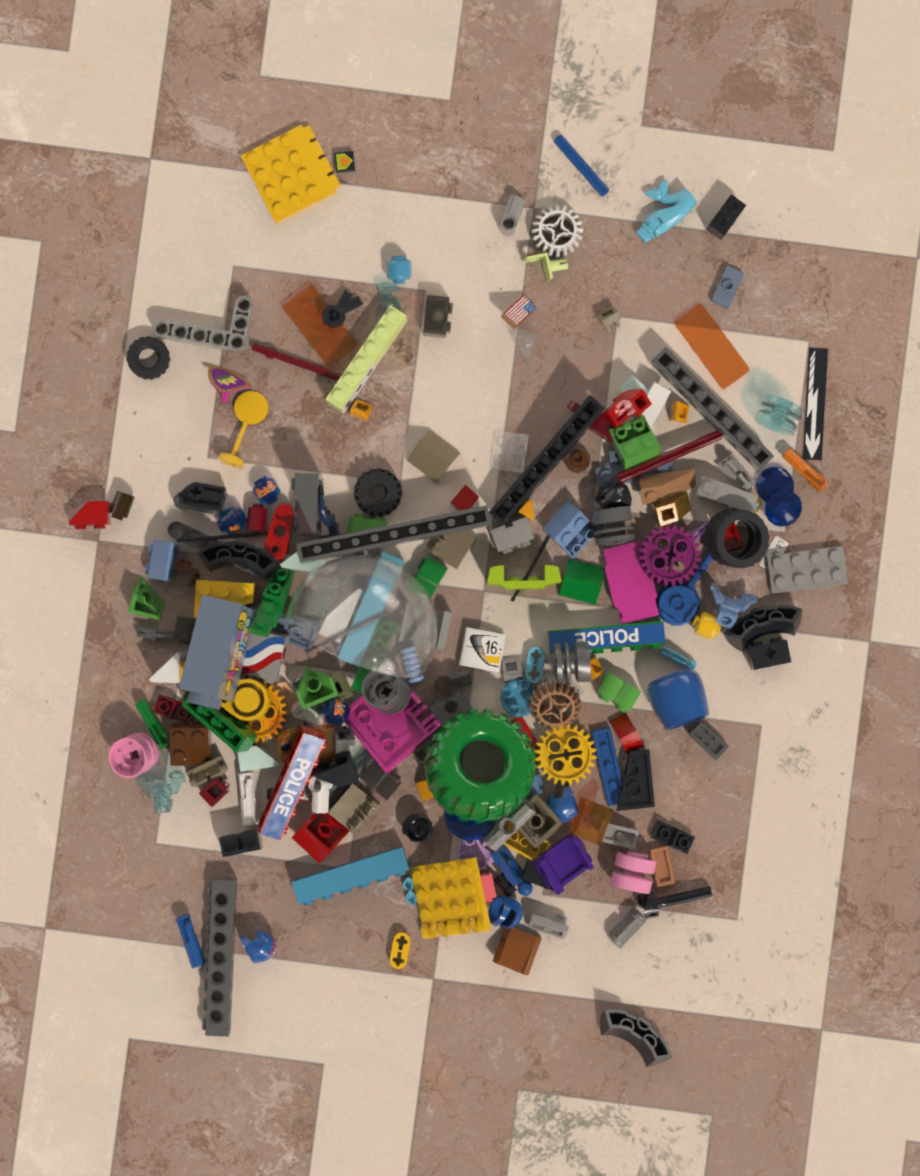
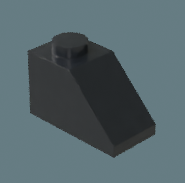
[314,752,359,787]

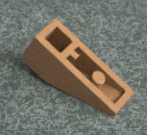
[638,468,696,505]

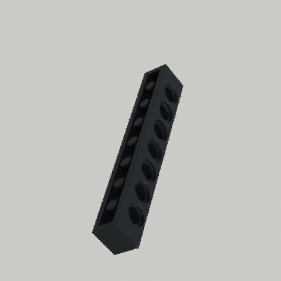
[489,395,607,525]

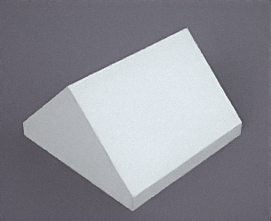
[149,653,185,683]

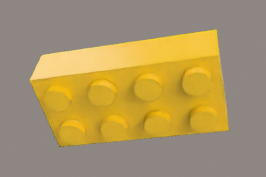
[504,820,551,860]

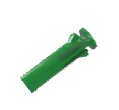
[135,698,170,750]

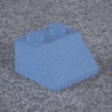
[145,540,179,582]

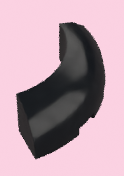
[197,541,278,580]
[724,605,802,652]
[600,1009,672,1067]

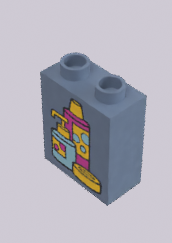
[179,595,256,710]

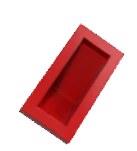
[609,712,644,755]

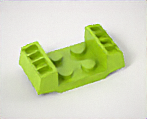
[487,565,562,590]

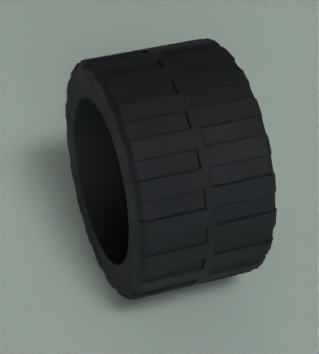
[704,509,769,568]

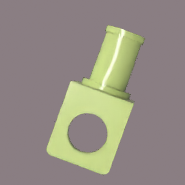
[523,253,568,282]

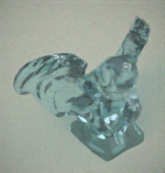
[137,770,186,813]

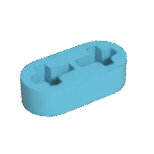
[525,647,545,683]

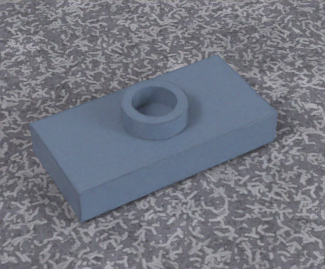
[711,266,745,309]

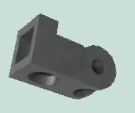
[333,728,355,757]

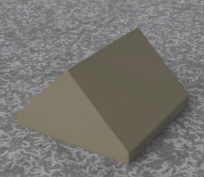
[407,430,460,483]
[519,794,563,848]

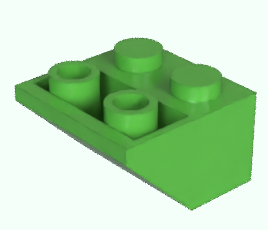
[609,415,660,470]

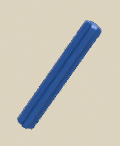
[554,135,609,197]

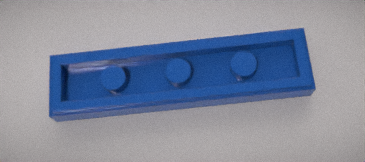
[591,727,622,806]

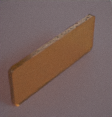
[675,304,749,389]

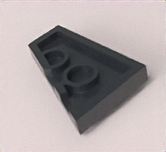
[616,749,655,811]

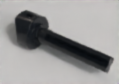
[637,886,713,920]

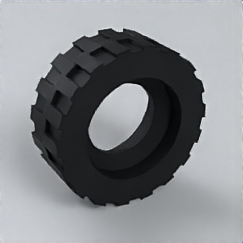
[126,336,170,380]

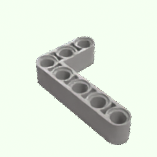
[153,296,254,353]

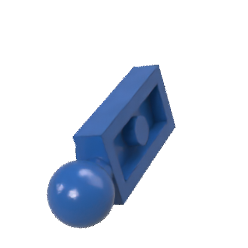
[490,844,533,896]

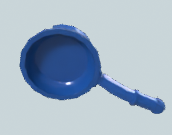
[655,552,713,626]

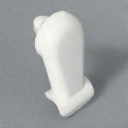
[291,702,328,729]

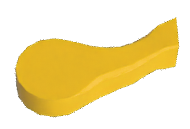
[180,660,271,721]

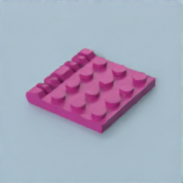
[339,669,442,774]

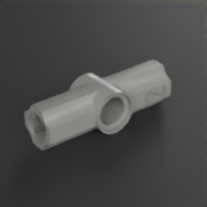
[484,799,537,851]

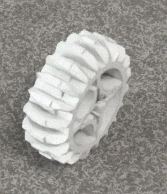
[532,205,583,257]

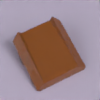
[492,927,542,975]

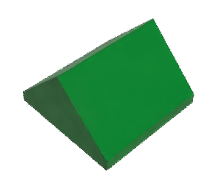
[559,558,605,605]

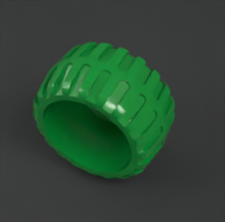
[425,709,536,823]

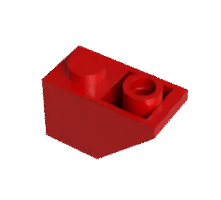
[69,501,111,530]

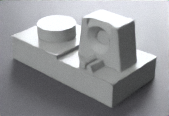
[598,822,640,850]
[527,914,569,939]

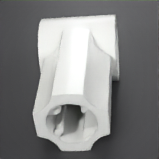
[308,776,333,813]

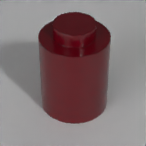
[246,504,267,532]

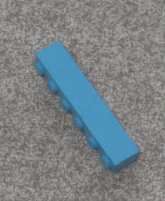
[291,846,410,906]

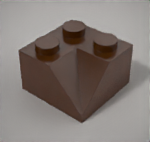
[169,722,212,766]

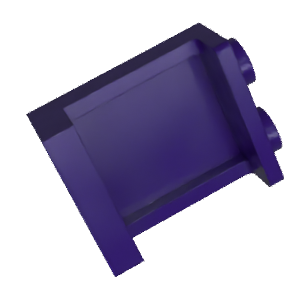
[532,835,594,895]

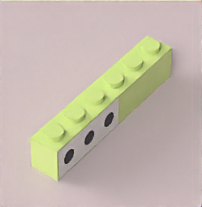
[325,305,408,414]

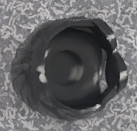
[595,483,632,510]

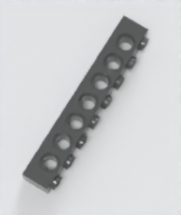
[650,347,774,472]
[202,878,237,1037]

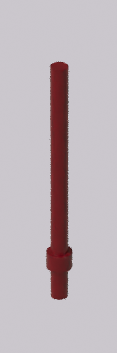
[252,343,342,380]

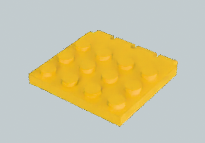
[241,125,341,224]

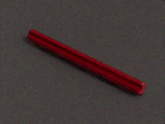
[616,430,722,483]

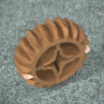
[529,679,582,730]

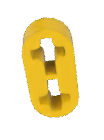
[390,932,411,969]

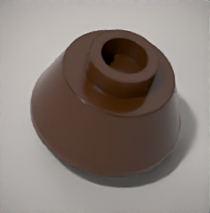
[564,447,590,473]

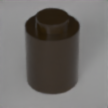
[109,491,135,521]

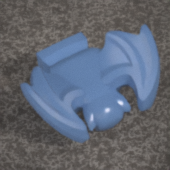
[710,582,757,628]

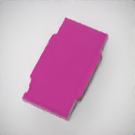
[603,541,659,624]

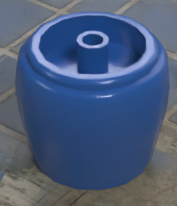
[647,668,710,731]

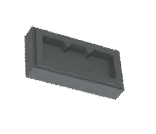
[688,720,729,760]

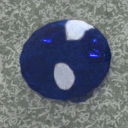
[756,467,794,504]
[765,490,802,527]

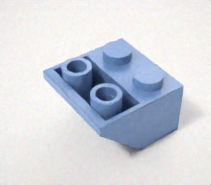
[542,501,598,559]

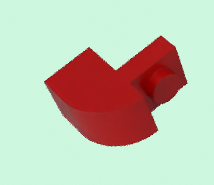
[604,389,652,427]

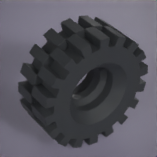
[354,468,402,517]

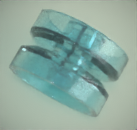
[754,394,804,436]

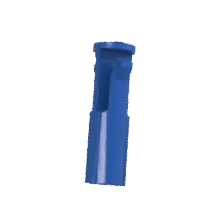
[175,914,205,969]

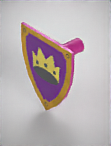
[208,365,252,403]

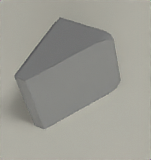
[501,657,523,683]

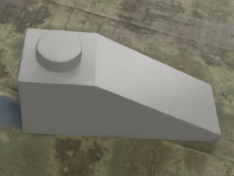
[696,476,758,513]

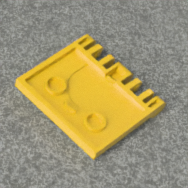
[410,857,491,939]

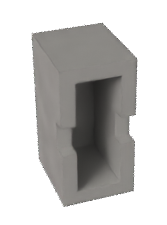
[490,517,534,555]

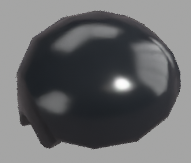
[402,813,433,843]

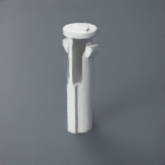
[238,771,258,825]

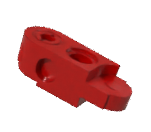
[264,504,295,561]

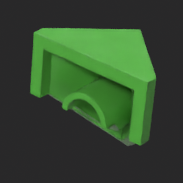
[128,576,165,620]
[296,667,339,710]

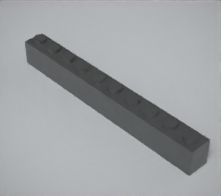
[296,505,491,564]

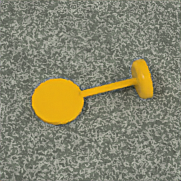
[218,391,268,469]

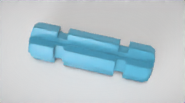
[660,646,697,670]

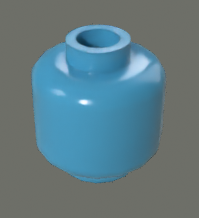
[386,256,411,284]

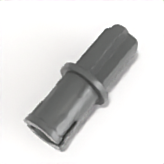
[137,625,176,643]

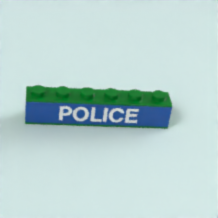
[547,621,665,654]

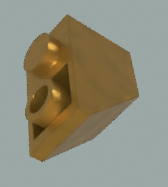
[651,491,691,526]

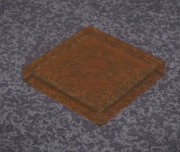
[568,797,613,846]

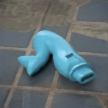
[636,180,697,243]

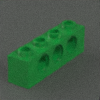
[182,693,258,753]

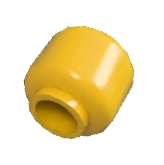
[692,611,721,639]

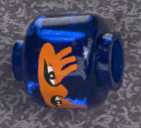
[252,476,281,505]
[217,506,247,535]
[321,698,351,726]

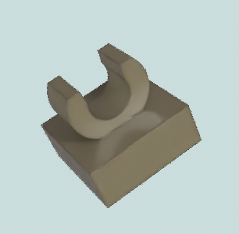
[596,306,621,332]

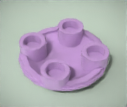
[457,832,494,870]

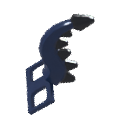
[318,484,352,539]

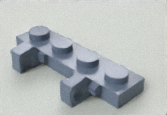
[595,450,673,488]

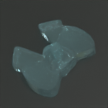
[377,282,402,310]

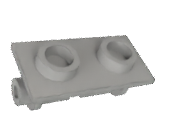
[717,453,756,491]
[606,908,646,949]

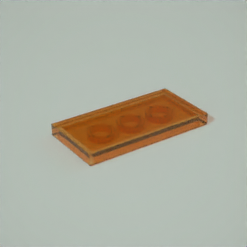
[282,284,359,368]

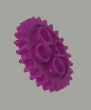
[639,524,702,587]

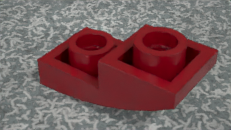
[153,694,195,722]

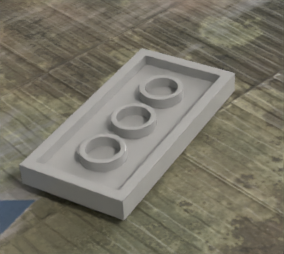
[766,546,848,594]

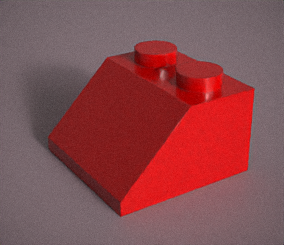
[291,812,349,864]

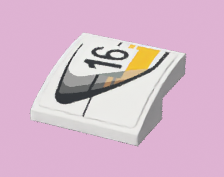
[459,627,506,672]

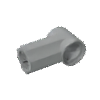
[499,195,526,236]

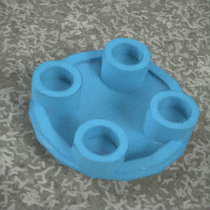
[500,679,537,717]

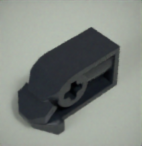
[173,482,227,516]

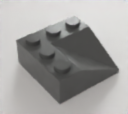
[291,473,324,536]

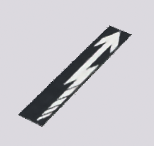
[803,348,828,461]

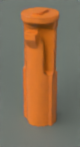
[782,447,829,493]

